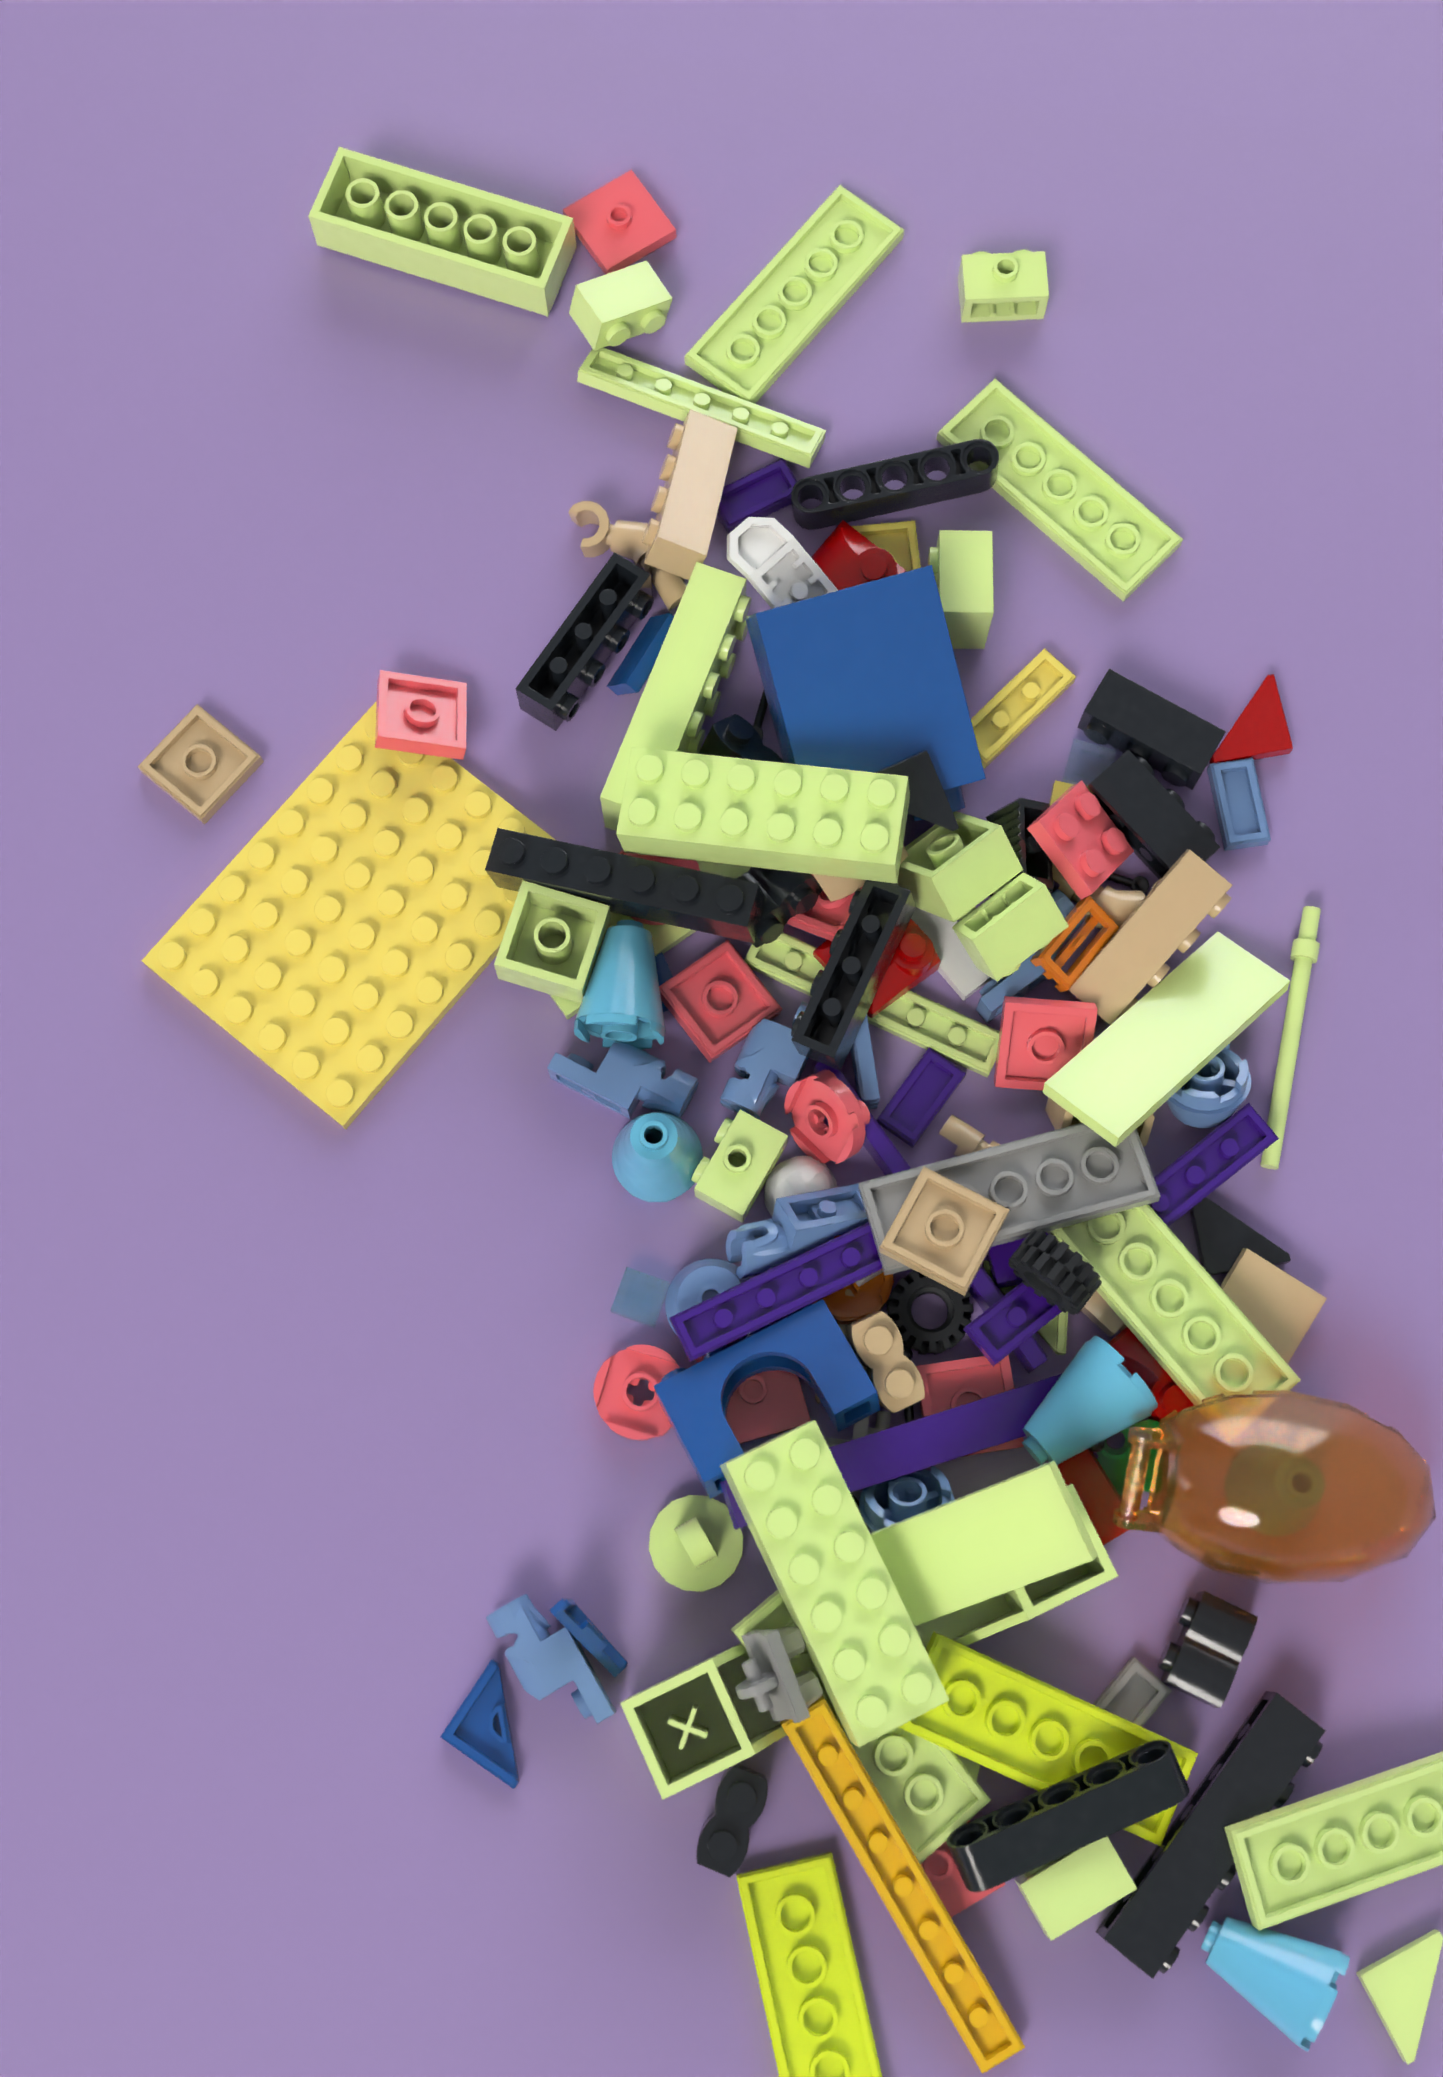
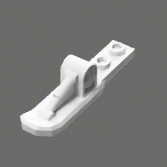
[727,517,838,609]

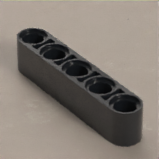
[791,439,999,530]
[947,1740,1190,1892]

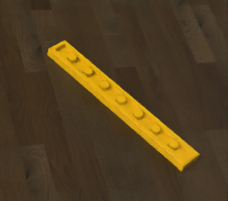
[780,1695,1025,2074]

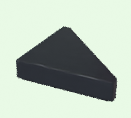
[874,750,959,831]
[1189,1197,1291,1276]

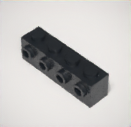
[515,552,654,731]
[791,880,916,1071]

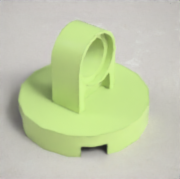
[649,1495,743,1592]

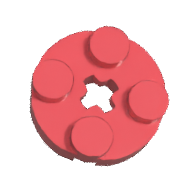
[784,1069,870,1164]
[593,1344,680,1441]

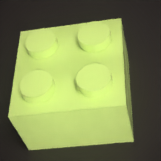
[928,530,994,649]
[897,811,1023,922]
[494,880,611,1003]

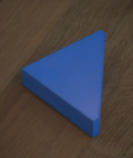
[549,1598,628,1677]
[440,1659,519,1789]

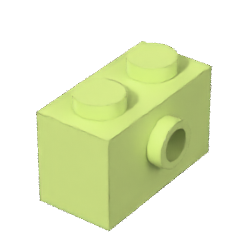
[958,250,1049,323]
[569,260,673,351]
[952,872,1069,982]
[691,1110,788,1223]
[1014,1836,1137,1941]

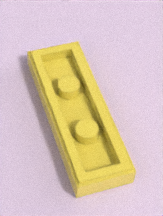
[971,648,1076,768]

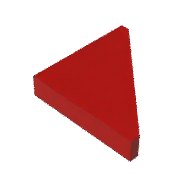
[1210,674,1293,764]

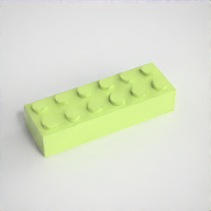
[308,147,577,316]
[600,562,752,831]
[616,747,910,883]
[720,1420,949,1747]

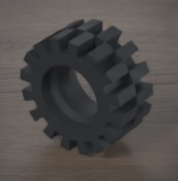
[1008,1229,1102,1315]
[886,1270,973,1355]

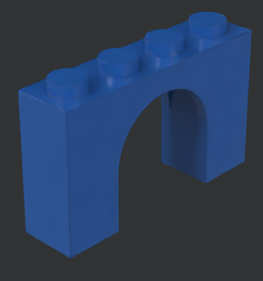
[654,1299,880,1499]

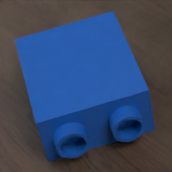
[745,565,986,821]

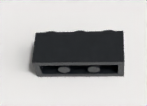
[1077,669,1226,790]
[1087,749,1220,879]

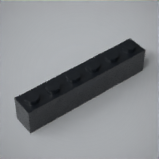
[485,828,766,943]
[1096,1691,1326,1979]

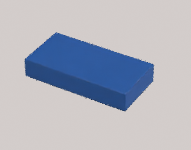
[607,613,674,695]

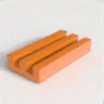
[1030,895,1119,993]

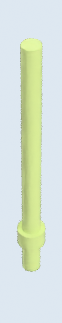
[1260,906,1321,1170]

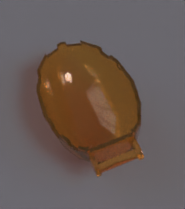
[1112,1390,1436,1584]

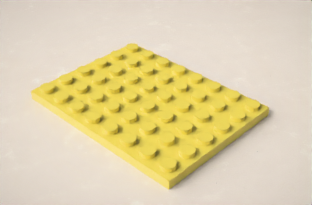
[141,701,556,1129]

